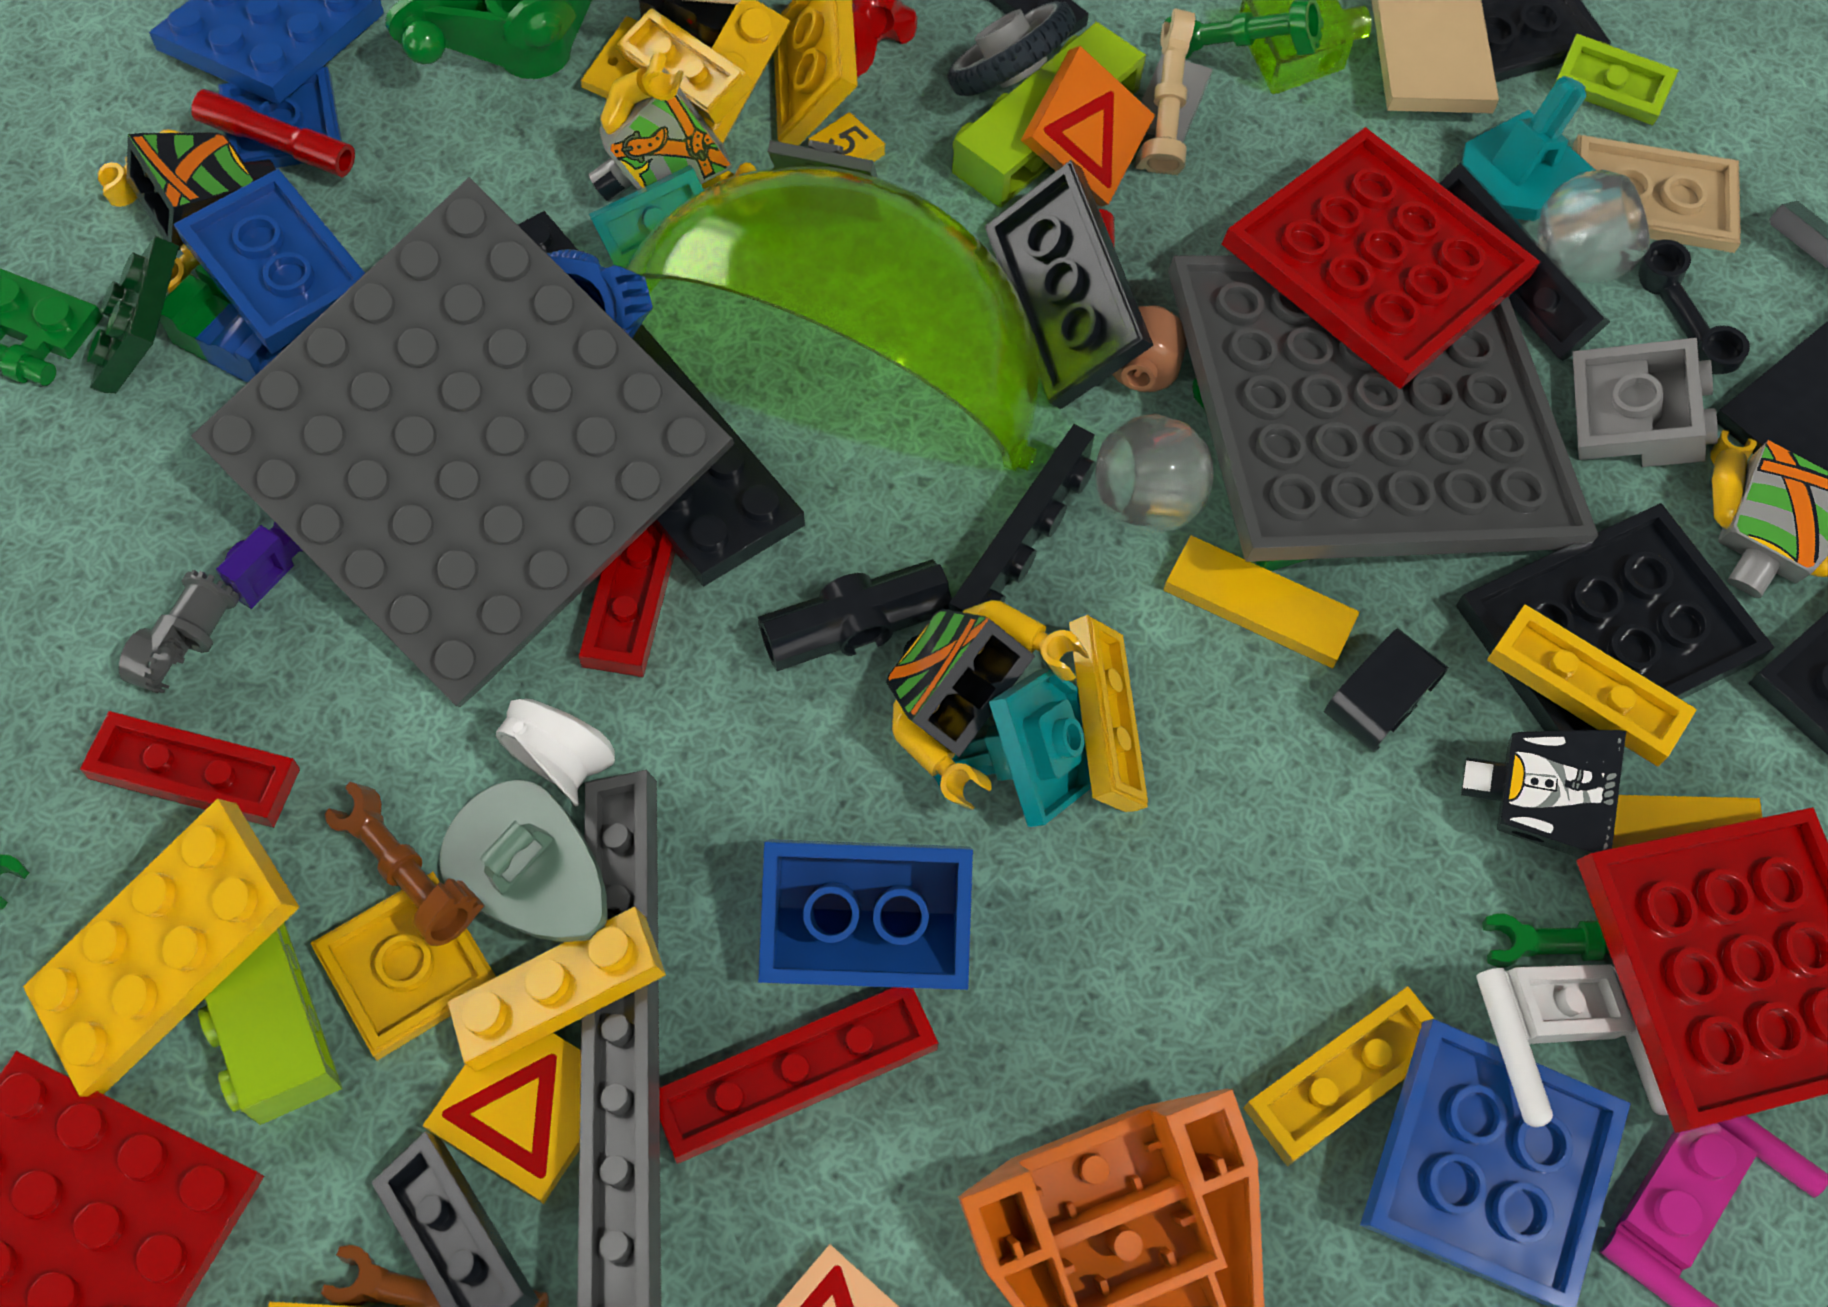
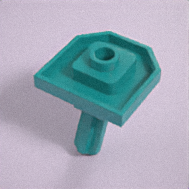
[1461,76,1602,221]
[933,668,1091,827]

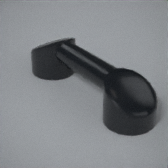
[1638,239,1750,374]

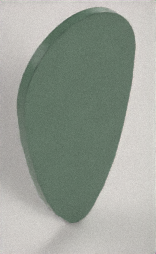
[439,780,607,942]

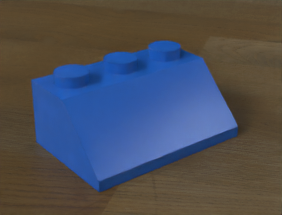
[758,839,973,990]

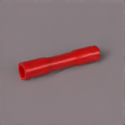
[191,89,355,177]

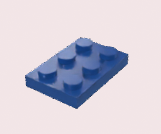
[174,169,365,354]

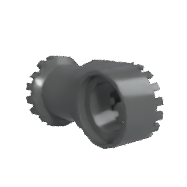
[119,570,240,693]

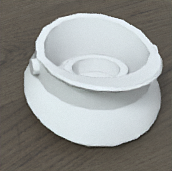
[496,699,615,807]

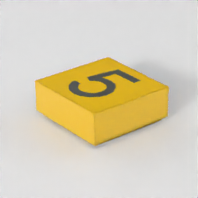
[808,112,885,162]

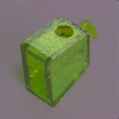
[1239,0,1372,95]

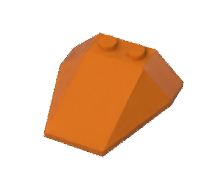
[958,1088,1265,1307]

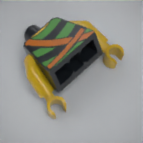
[98,129,276,294]
[886,600,1089,810]

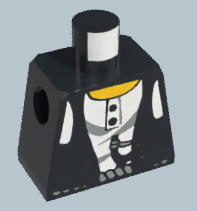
[1461,730,1626,858]

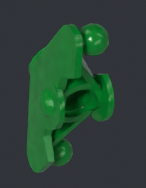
[385,0,592,79]

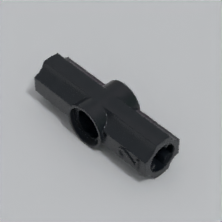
[758,559,952,671]

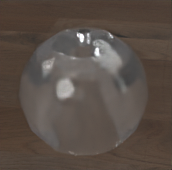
[1537,169,1650,284]
[1095,413,1214,536]

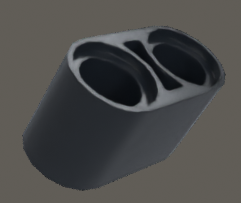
[1324,628,1449,752]

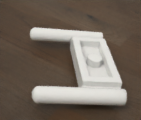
[1476,964,1668,1127]

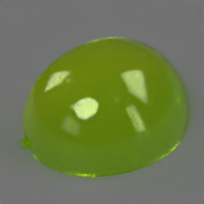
[625,165,1039,471]

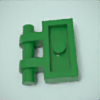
[0,268,104,386]

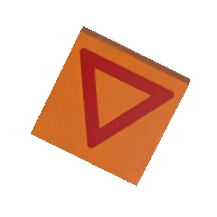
[1021,46,1155,206]

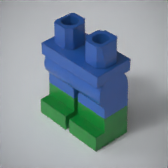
[160,264,288,382]

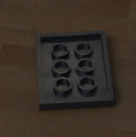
[1456,503,1775,731]

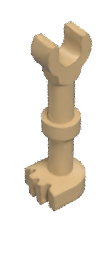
[1135,8,1195,175]

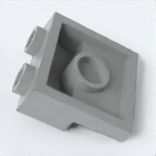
[1573,338,1718,467]

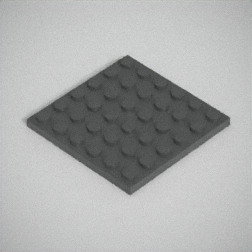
[191,177,734,707]
[1168,255,1598,562]

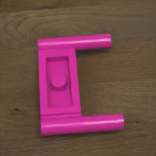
[1599,1115,1828,1307]

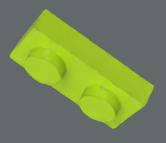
[1554,34,1679,125]

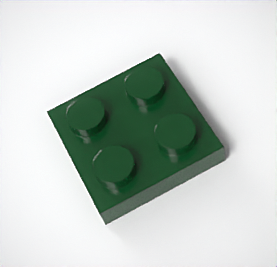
[87,236,179,394]

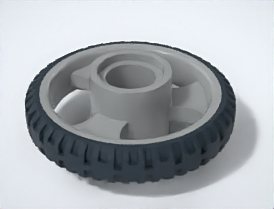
[947,1,1076,96]

